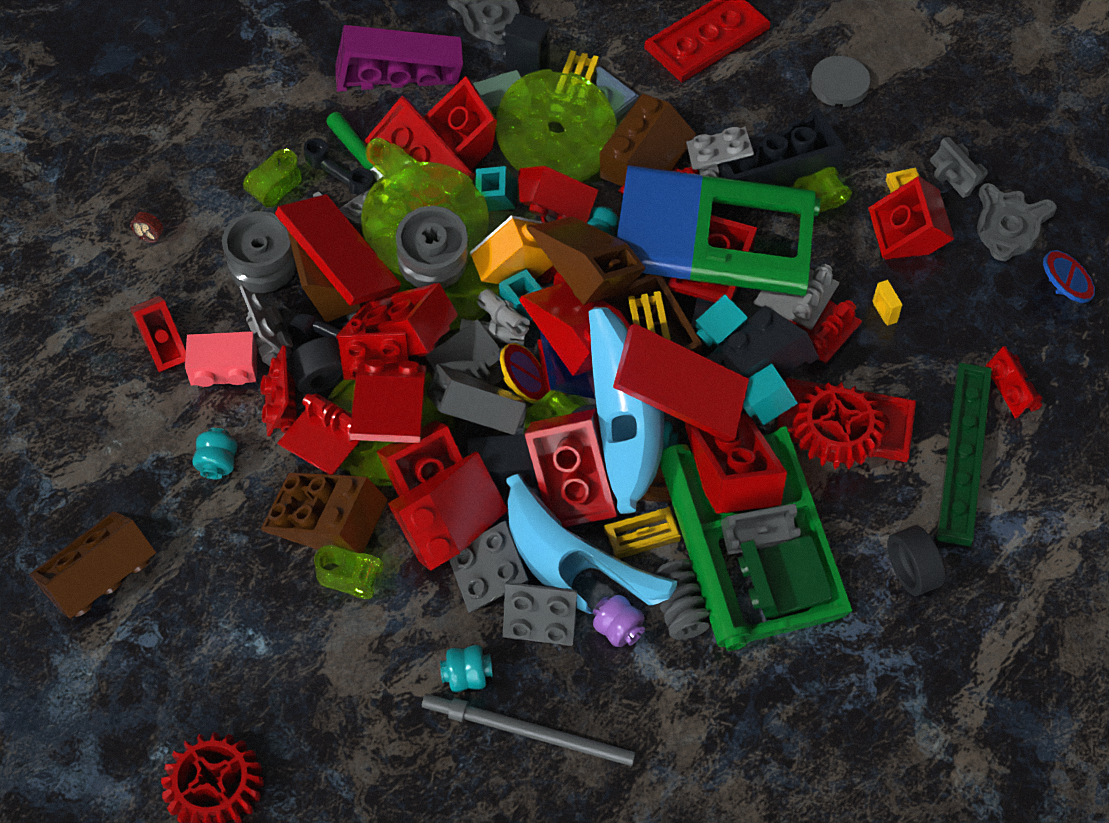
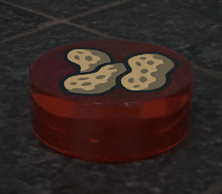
[130,212,163,243]

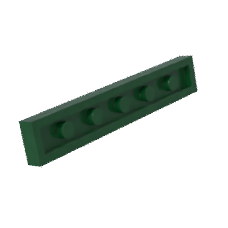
[936,362,992,547]

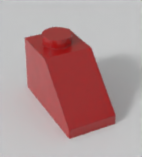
[130,296,186,372]

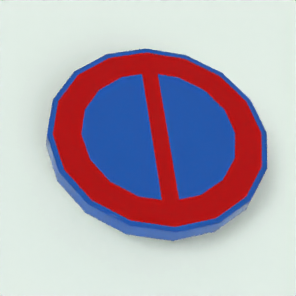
[1043,250,1095,303]

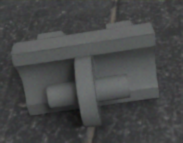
[930,137,988,198]

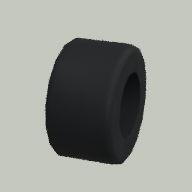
[287,337,345,394]

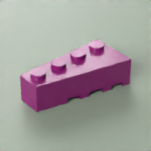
[335,25,463,92]

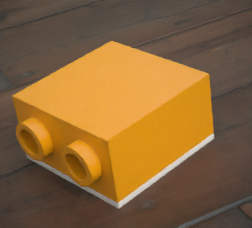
[470,215,553,284]

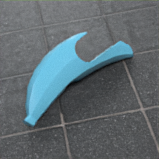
[589,307,664,514]
[506,474,677,614]

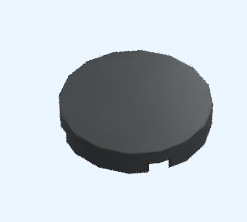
[811,56,871,107]

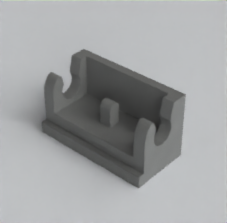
[721,504,800,555]

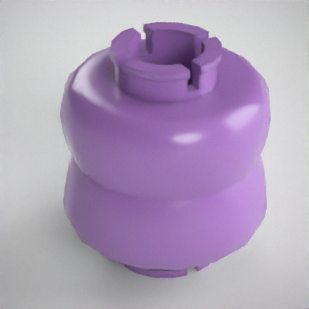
[593,595,645,647]

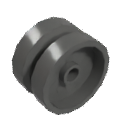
[396,206,468,289]
[222,211,297,293]

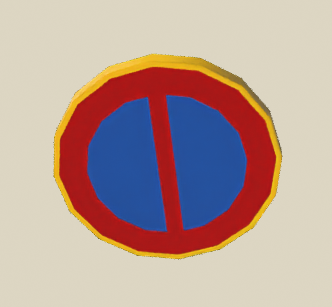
[500,343,546,404]

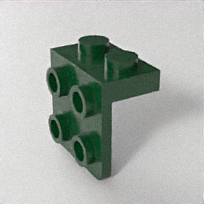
[738,535,832,621]

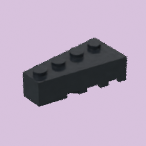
[718,108,845,206]
[706,305,819,380]

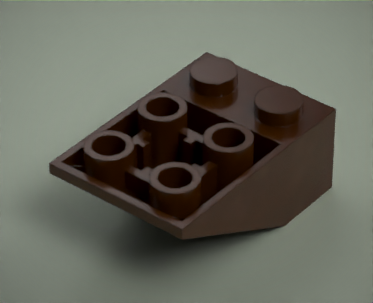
[527,216,646,305]
[261,472,388,558]

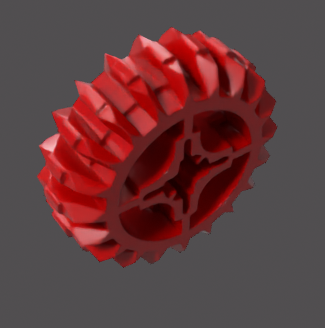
[793,382,885,470]
[161,731,264,823]

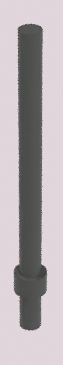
[422,693,636,766]

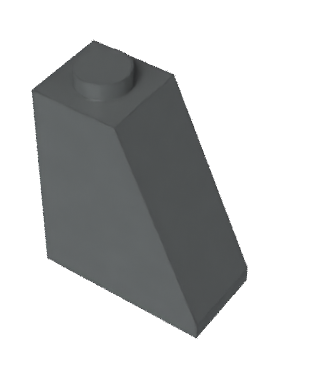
[425,363,526,435]

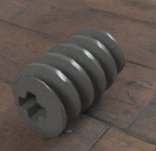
[653,559,710,640]

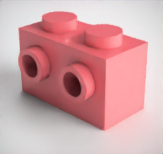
[185,332,257,387]

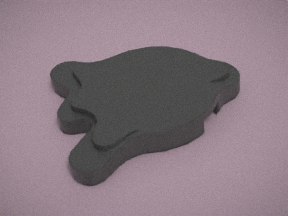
[447,0,520,45]
[977,183,1057,261]

